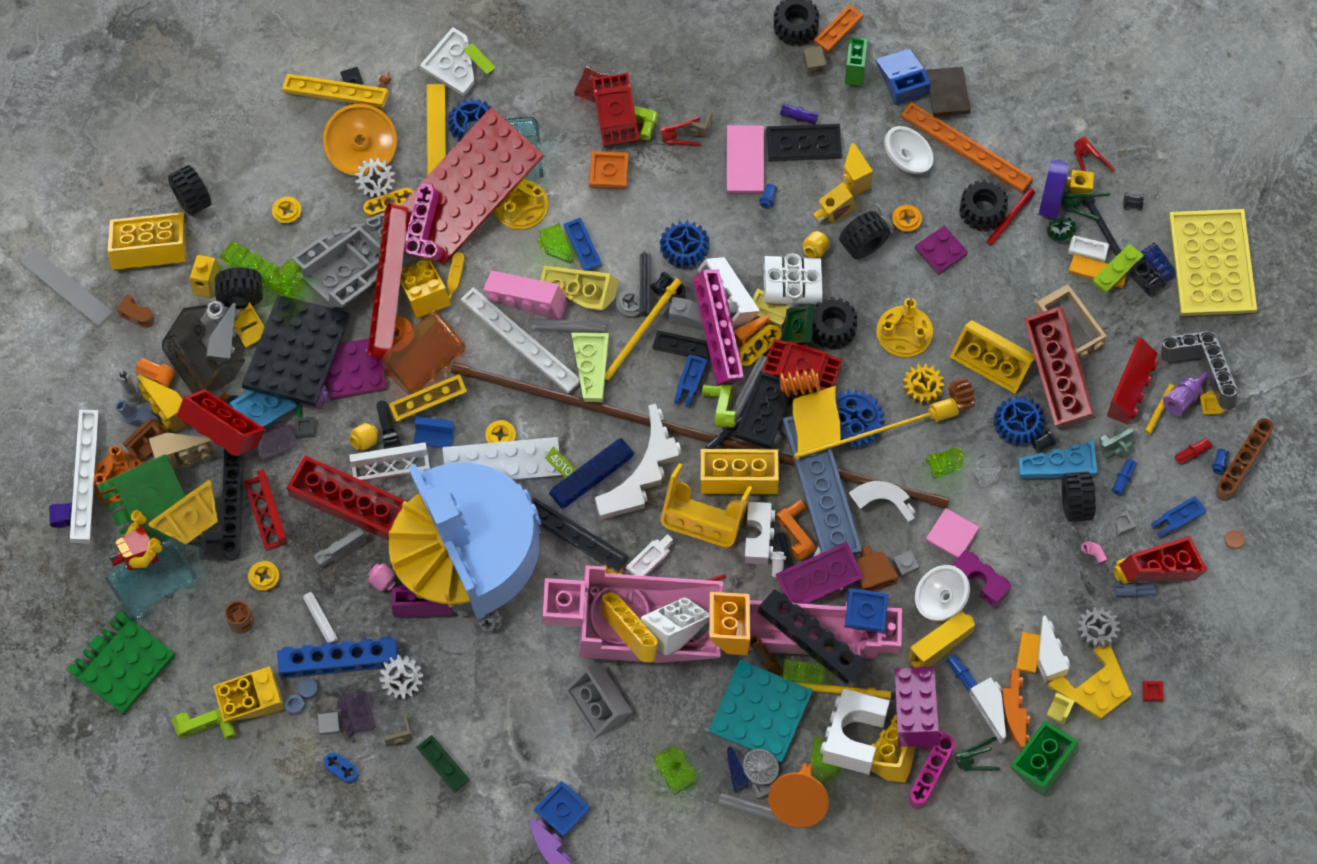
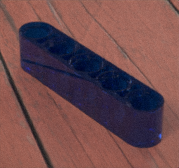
[549,438,635,509]

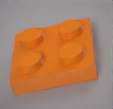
[589,151,629,189]

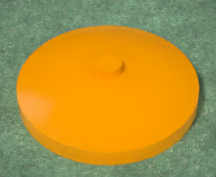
[323,104,397,177]

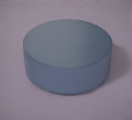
[297,678,318,699]
[284,695,305,716]

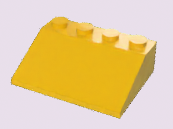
[107,212,187,270]

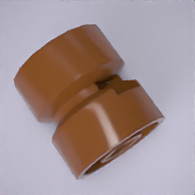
[225,601,254,634]

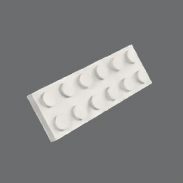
[443,437,561,480]

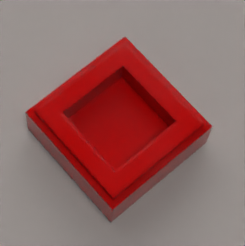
[1142,681,1164,702]

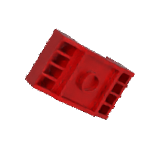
[592,73,639,146]
[762,339,842,392]

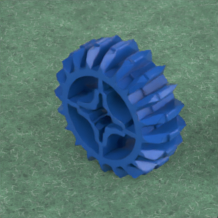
[447,98,491,142]
[660,220,710,269]
[993,395,1045,447]

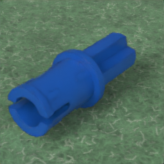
[1111,459,1137,496]
[946,654,977,691]

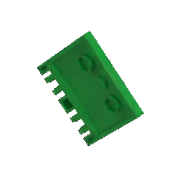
[97,454,185,542]
[66,610,175,715]

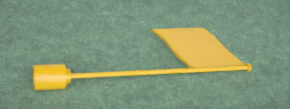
[793,386,959,460]

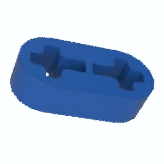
[324,753,358,784]

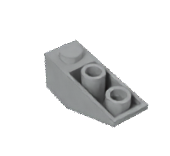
[206,303,238,362]

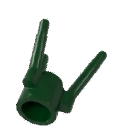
[1063,192,1111,221]
[955,737,1000,771]

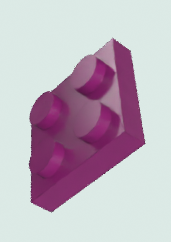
[915,225,968,275]

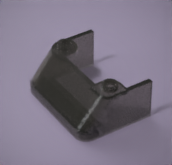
[162,305,245,394]

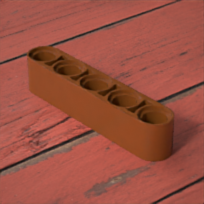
[1215,418,1273,501]

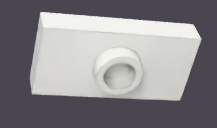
[1068,235,1109,263]

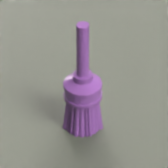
[1163,370,1208,417]

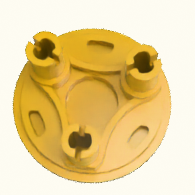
[494,180,548,230]
[876,298,933,358]

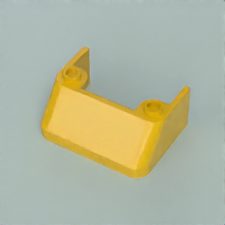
[661,463,752,548]

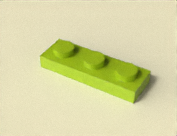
[1092,243,1144,295]

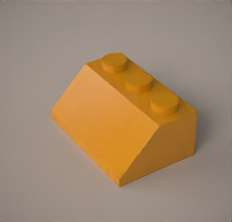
[709,592,750,655]

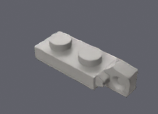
[314,528,367,568]

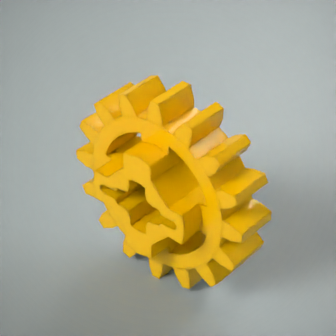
[903,363,944,405]

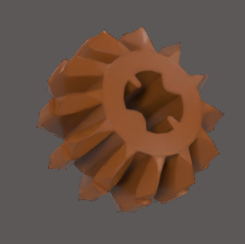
[948,378,976,411]

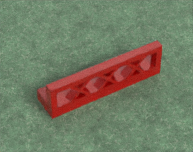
[244,469,288,551]

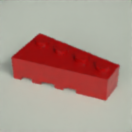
[1119,536,1208,582]

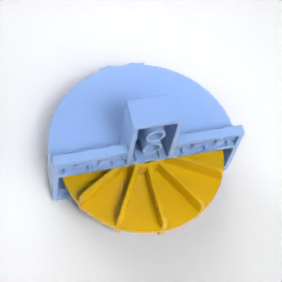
[389,463,542,620]

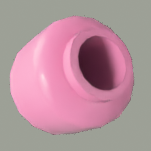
[367,563,397,592]

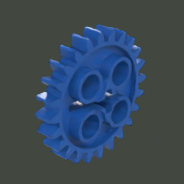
[835,389,885,449]

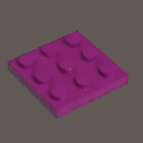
[326,338,387,401]

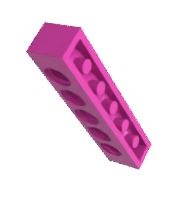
[693,269,744,386]

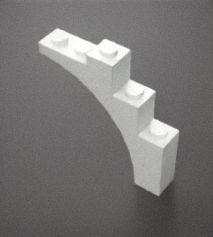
[595,404,681,520]

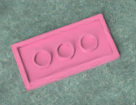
[727,125,764,194]

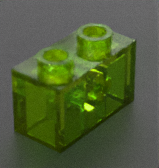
[781,659,824,685]
[654,745,696,795]

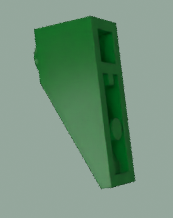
[845,37,868,86]

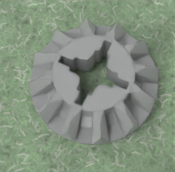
[616,289,640,317]

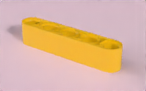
[601,592,658,662]

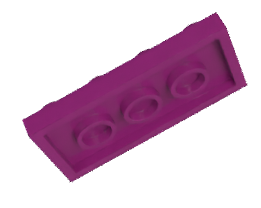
[775,542,863,604]

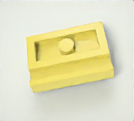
[752,289,790,328]

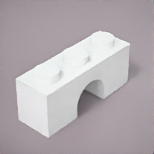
[745,502,775,564]

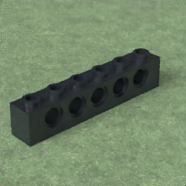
[758,589,867,688]

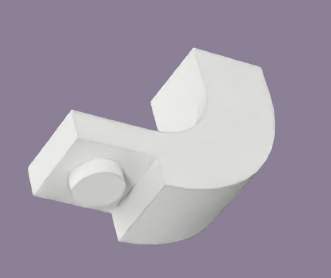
[849,481,916,522]

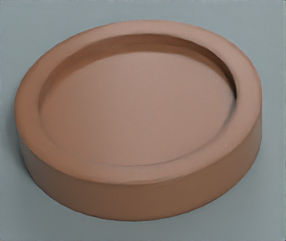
[1224,530,1245,549]

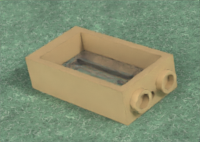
[1035,284,1107,360]

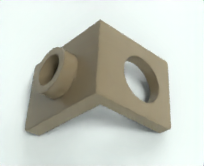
[682,110,713,138]
[384,712,412,746]

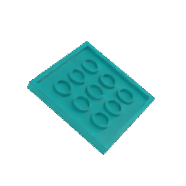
[708,660,813,764]

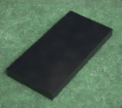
[766,124,842,162]
[734,371,793,449]

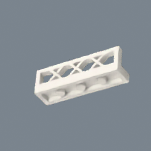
[349,442,430,482]

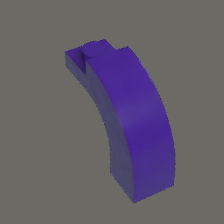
[1038,160,1069,218]

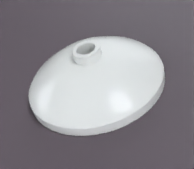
[884,126,933,174]
[915,565,970,621]

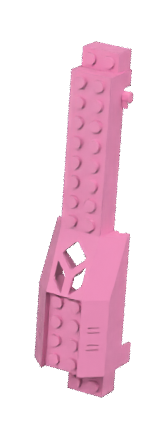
[542,565,902,663]

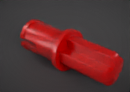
[1174,438,1212,465]

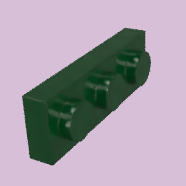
[416,735,470,793]

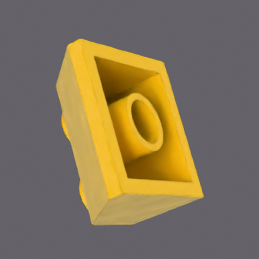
[842,143,873,197]

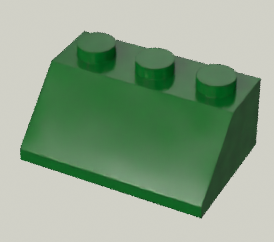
[1010,720,1079,797]

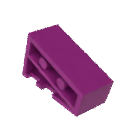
[391,585,453,617]

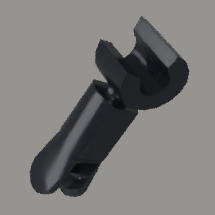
[376,400,402,449]

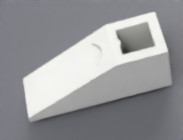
[1037,615,1070,683]

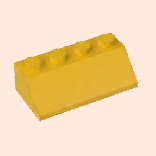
[950,320,1036,394]
[701,449,779,494]

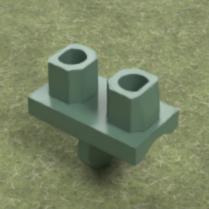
[1099,426,1135,459]

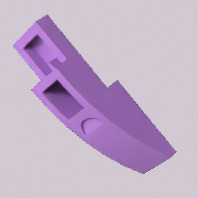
[530,818,571,864]

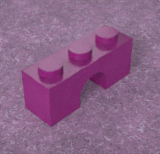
[951,550,1011,609]

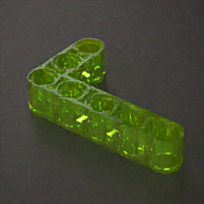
[220,241,305,299]

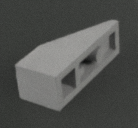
[669,297,704,330]

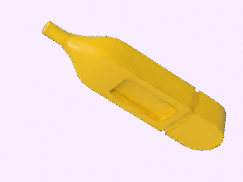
[447,252,465,300]

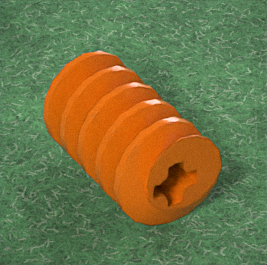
[780,369,821,397]

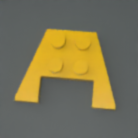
[1047,644,1132,720]

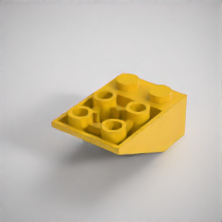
[400,260,451,318]
[137,375,187,434]
[213,666,285,722]

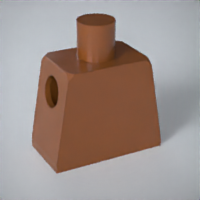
[856,545,898,592]

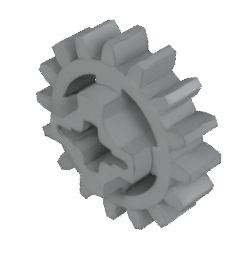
[1077,607,1120,649]

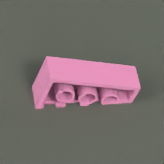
[483,270,569,320]

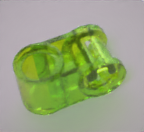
[925,448,964,478]

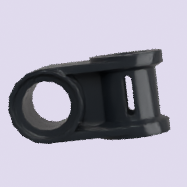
[1131,260,1167,297]
[651,272,686,303]

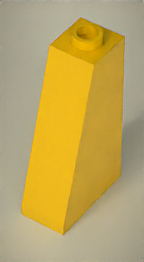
[908,611,975,668]

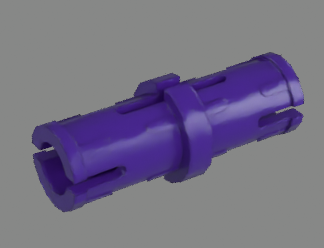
[780,104,818,124]

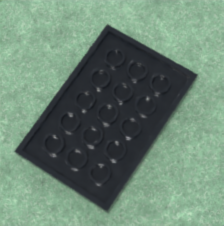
[242,295,350,407]

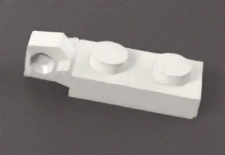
[626,534,674,576]

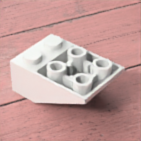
[641,597,709,655]

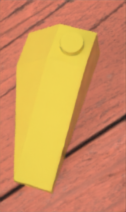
[540,266,619,311]

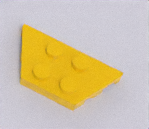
[148,479,218,544]

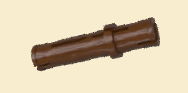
[749,635,782,676]

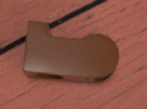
[117,294,154,328]

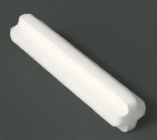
[303,592,337,643]

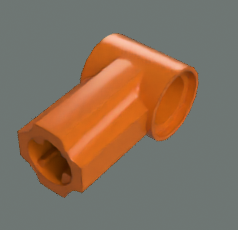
[135,358,176,388]

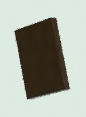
[926,67,970,117]

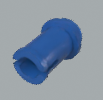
[759,184,777,209]
[1211,448,1229,474]

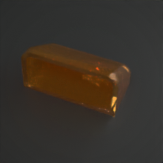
[382,310,466,395]

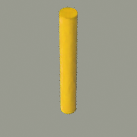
[1144,384,1176,435]

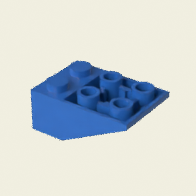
[875,48,931,105]

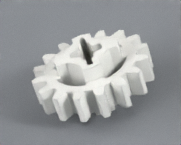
[355,158,395,198]
[379,655,423,699]

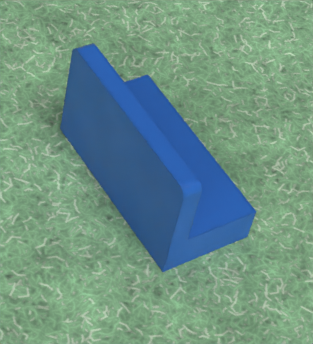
[413,417,455,449]

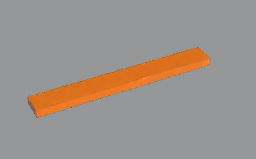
[900,102,1033,194]

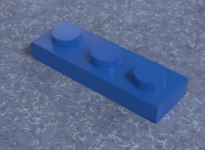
[563,217,602,271]

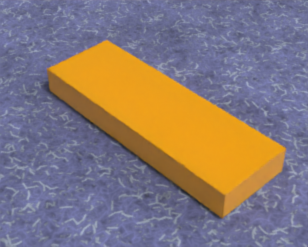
[1068,254,1127,289]

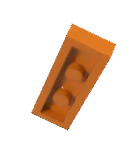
[814,4,863,54]

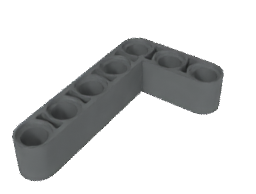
[1161,331,1237,410]

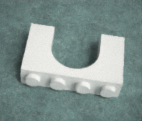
[820,689,890,774]

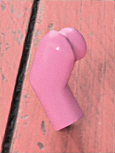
[1081,541,1108,565]

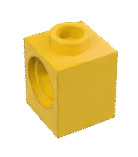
[1066,170,1094,194]

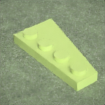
[571,333,609,402]

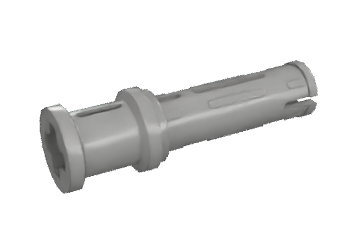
[117,369,142,406]

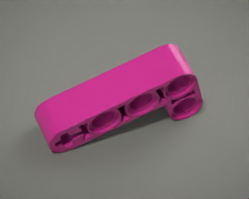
[404,184,442,261]
[909,730,955,809]

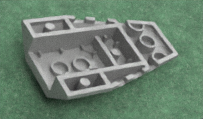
[291,212,407,307]

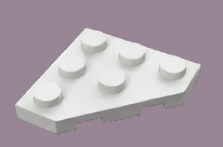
[420,27,475,96]

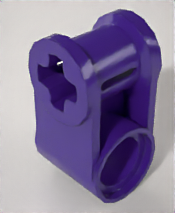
[49,503,72,528]

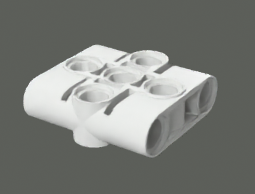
[763,253,822,308]

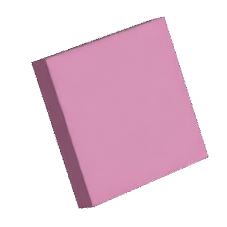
[926,508,979,559]

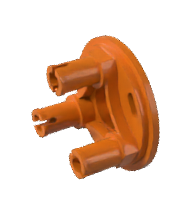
[93,445,145,506]
[768,763,829,827]

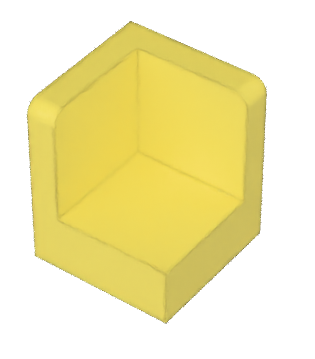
[1046,693,1075,725]

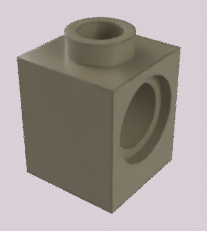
[803,46,826,77]

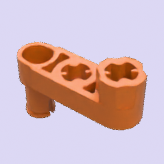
[775,499,816,562]

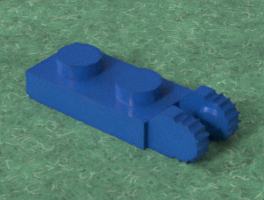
[674,354,708,408]
[1151,496,1206,538]

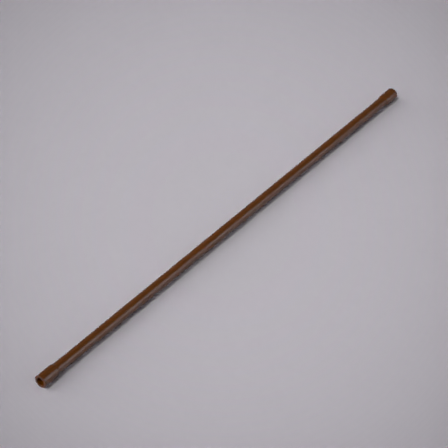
[451,362,950,509]

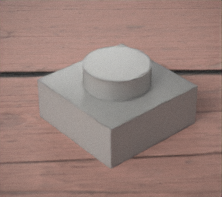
[893,550,919,577]

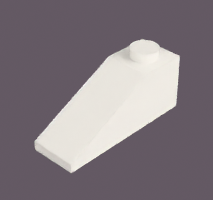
[969,677,1006,744]

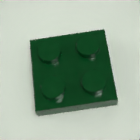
[783,304,815,345]

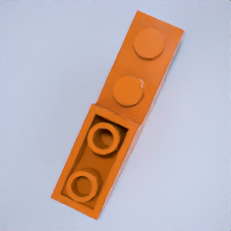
[1001,670,1030,752]

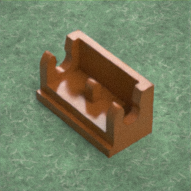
[122,418,167,461]

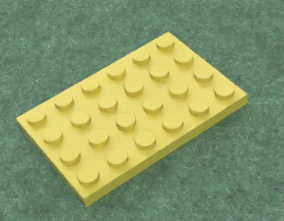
[1169,209,1257,316]

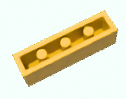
[388,374,467,422]

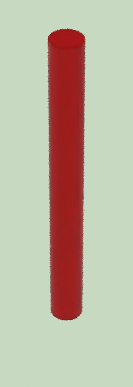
[986,188,1035,246]

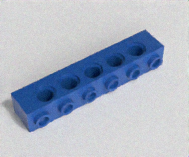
[277,637,398,679]

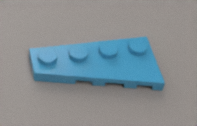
[1018,440,1098,479]

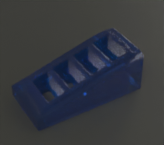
[1141,242,1176,282]
[727,746,749,793]

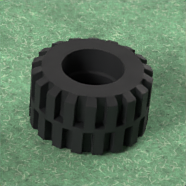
[774,0,819,46]
[168,165,211,216]
[960,180,1008,231]
[839,211,890,259]
[215,267,263,309]
[812,297,857,349]
[1062,471,1096,522]

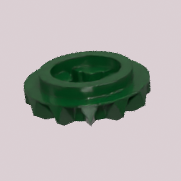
[1046,216,1077,242]

